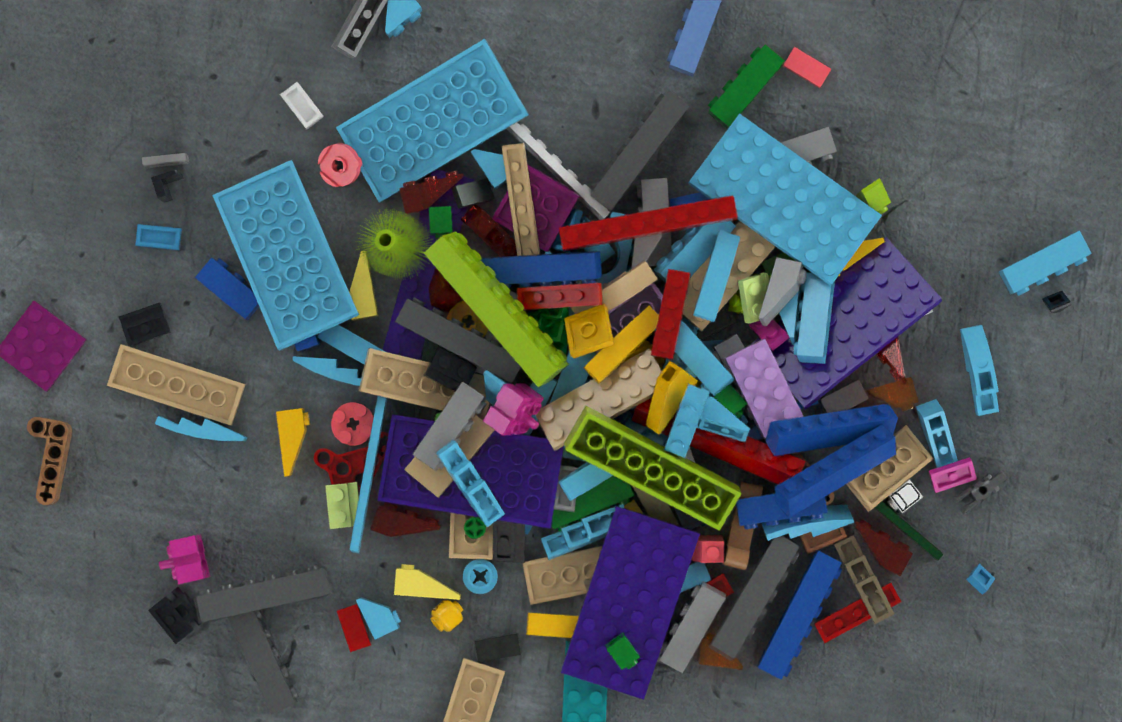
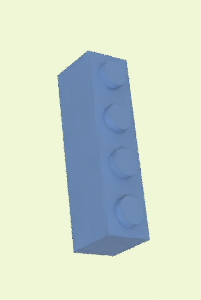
[667,0,722,77]

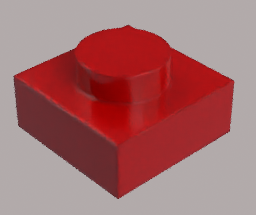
[706,573,734,597]

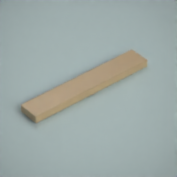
[502,143,540,256]

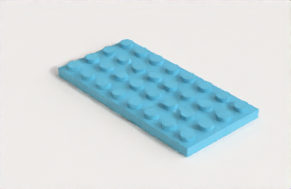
[336,39,529,203]
[688,114,882,286]
[212,160,359,351]

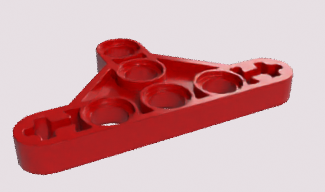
[314,432,389,494]

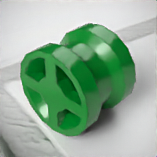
[464,517,486,539]

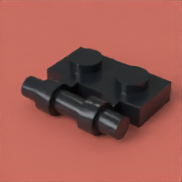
[148,587,202,644]

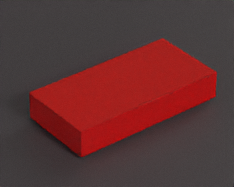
[337,604,372,652]

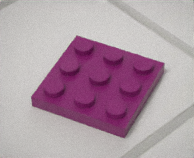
[492,164,581,252]
[0,301,87,392]

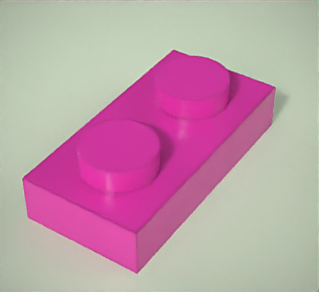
[749,320,790,351]
[928,457,977,493]

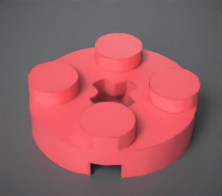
[318,143,362,187]
[331,402,374,446]

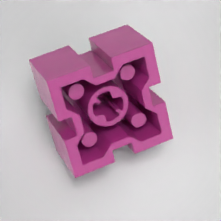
[483,383,544,436]
[159,534,210,584]

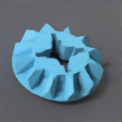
[463,559,498,594]

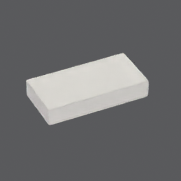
[280,82,324,129]

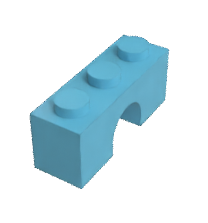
[664,384,710,458]

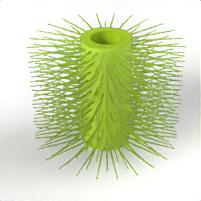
[356,209,433,279]

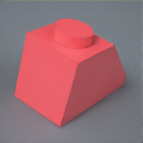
[691,535,724,563]

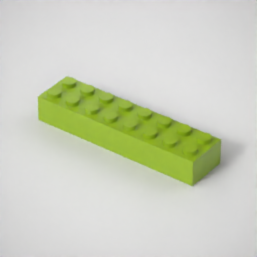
[424,232,569,387]
[564,406,742,531]

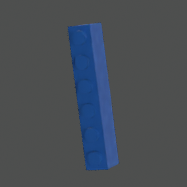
[481,251,602,288]
[766,404,898,456]
[775,424,896,518]
[756,550,843,679]

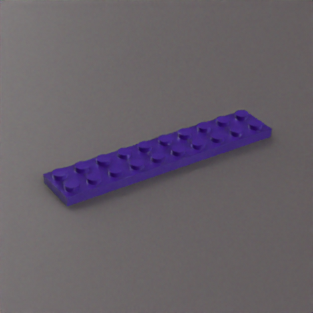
[383,170,475,361]

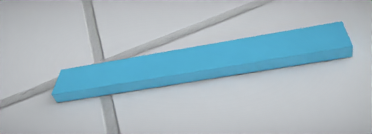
[350,396,388,554]

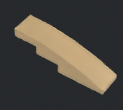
[570,260,658,314]

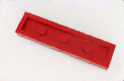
[651,269,691,360]
[517,283,603,310]
[813,582,902,643]

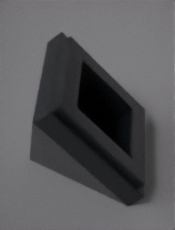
[1042,291,1071,313]

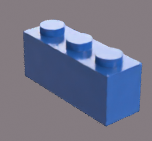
[195,257,259,320]

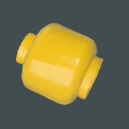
[430,600,463,632]

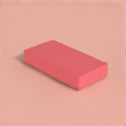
[783,47,831,88]

